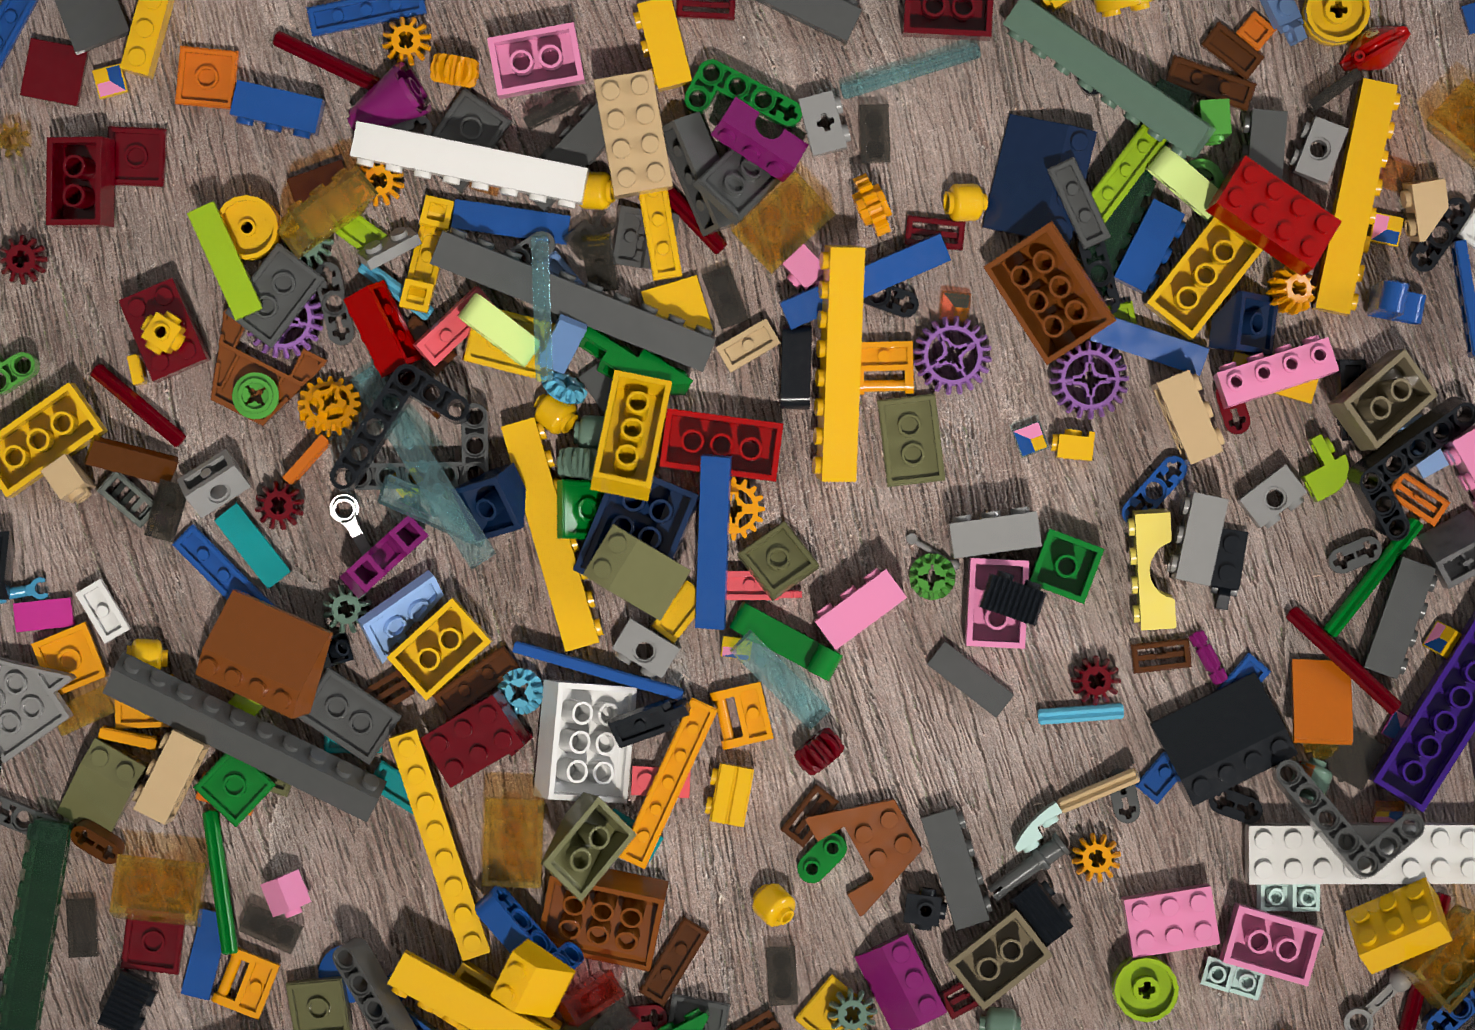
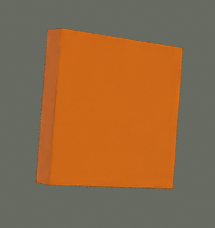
[175,46,240,110]

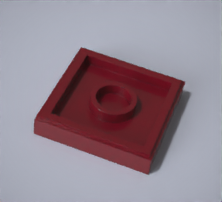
[20,38,90,107]
[107,126,167,188]
[121,909,187,975]

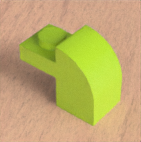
[1301,434,1349,502]

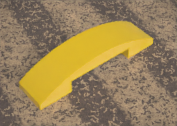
[399,195,455,314]

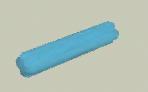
[358,263,434,321]
[1037,703,1124,725]

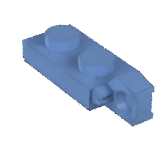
[1260,0,1308,46]

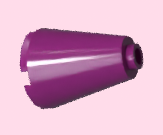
[347,62,431,132]

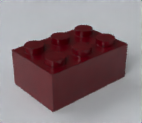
[902,0,993,41]
[46,136,115,228]
[118,278,211,383]
[420,689,531,788]

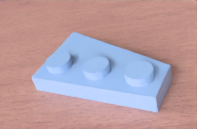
[357,570,444,664]

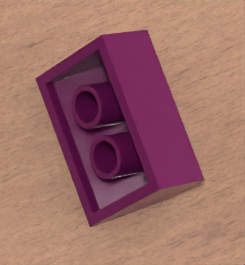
[855,931,947,1030]

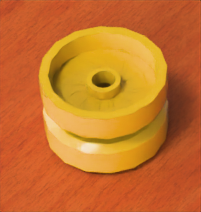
[1301,0,1371,47]
[219,195,283,261]

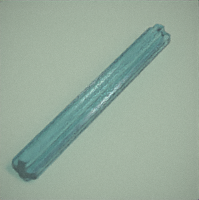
[840,42,981,99]
[531,236,553,382]

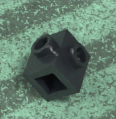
[903,887,947,931]

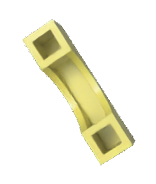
[1127,508,1176,631]

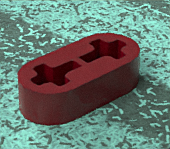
[1214,387,1251,435]
[612,1003,668,1030]

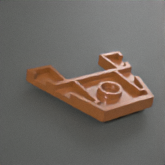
[211,309,328,426]
[804,798,923,917]

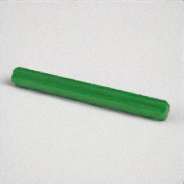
[1323,517,1423,637]
[202,810,238,955]

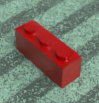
[343,280,423,378]

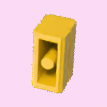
[705,762,754,827]

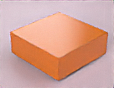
[1235,11,1277,51]

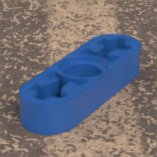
[1121,456,1187,523]

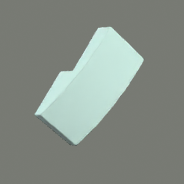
[1013,801,1062,853]
[1256,884,1320,912]
[1200,956,1266,1001]

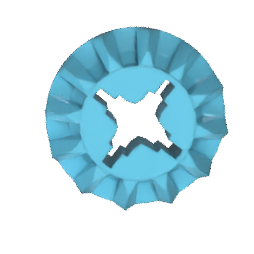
[542,371,588,404]
[497,668,543,715]

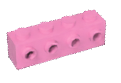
[1213,335,1339,409]

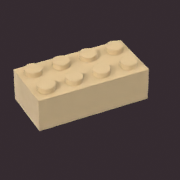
[594,70,673,199]

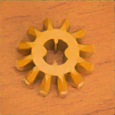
[382,17,432,66]
[430,53,480,88]
[355,163,405,207]
[1266,266,1317,315]
[1071,833,1121,883]

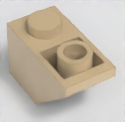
[1400,177,1449,242]
[41,454,96,504]

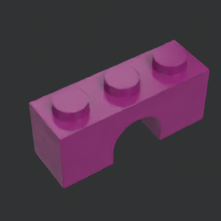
[711,96,809,183]
[339,514,429,599]

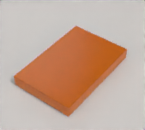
[1291,659,1353,745]

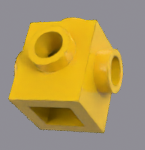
[141,311,186,355]

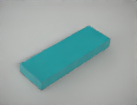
[214,503,292,589]

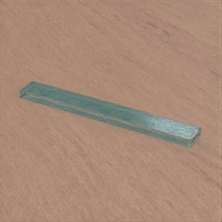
[351,365,496,569]

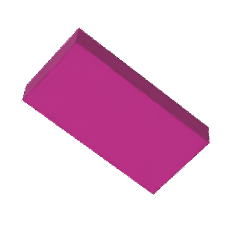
[13,597,75,632]

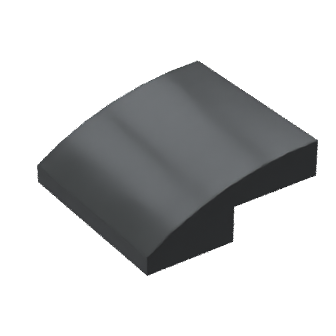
[610,205,680,270]

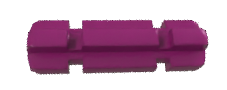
[1189,630,1228,685]

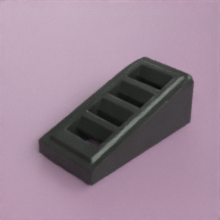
[96,471,160,529]

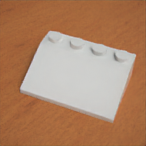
[533,679,637,804]

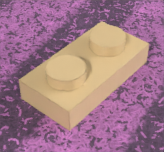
[716,318,781,373]

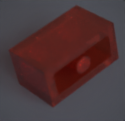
[558,969,625,1027]

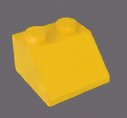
[490,939,576,1018]

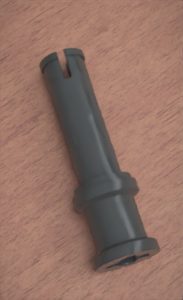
[987,832,1071,901]

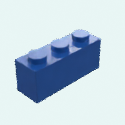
[229,80,326,139]
[1113,199,1186,294]

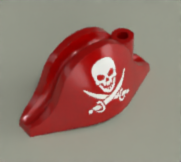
[1339,26,1411,71]

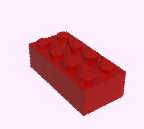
[1205,155,1342,276]
[660,408,784,482]

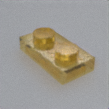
[58,685,115,736]

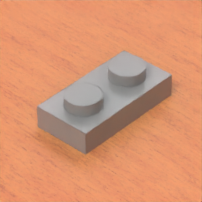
[357,226,422,270]

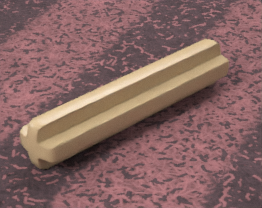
[1057,768,1140,813]

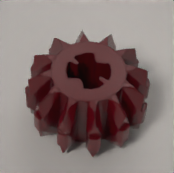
[0,235,49,285]
[255,481,305,530]
[1070,655,1121,705]
[794,728,845,775]

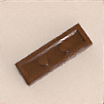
[1164,55,1257,112]
[85,435,179,486]
[433,645,520,719]
[639,916,709,1007]

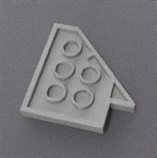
[0,657,77,764]

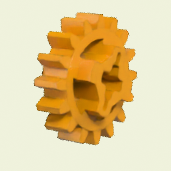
[851,173,892,237]
[298,376,361,437]
[729,477,765,541]

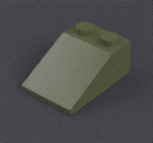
[583,524,691,621]
[57,737,149,833]
[540,792,637,902]

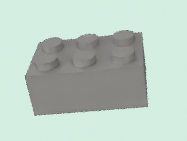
[1166,492,1229,586]
[947,506,1042,559]

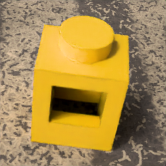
[1051,429,1095,462]

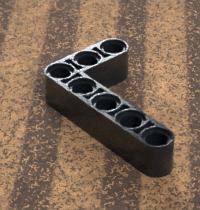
[330,364,471,493]
[1347,397,1475,541]

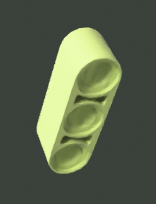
[1146,146,1218,221]
[458,293,542,368]

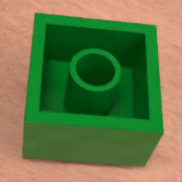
[1028,528,1105,604]

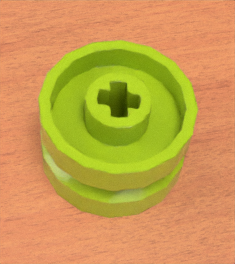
[1111,955,1179,1022]

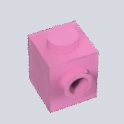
[782,244,824,290]
[260,870,311,918]

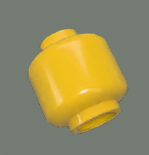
[580,171,616,210]
[943,183,988,222]
[534,393,578,434]
[126,638,168,670]
[752,883,796,927]

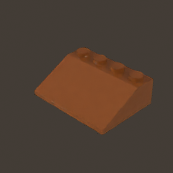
[983,221,1117,365]
[195,589,333,719]
[540,868,669,972]

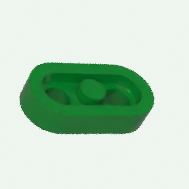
[797,833,847,883]

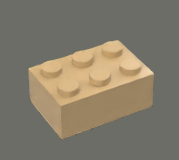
[1151,370,1225,466]
[132,729,210,825]

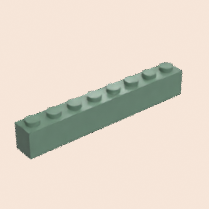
[1003,0,1216,159]

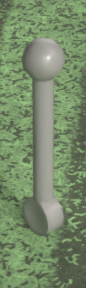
[906,533,960,571]

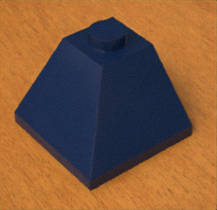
[1209,291,1278,356]
[452,463,526,542]

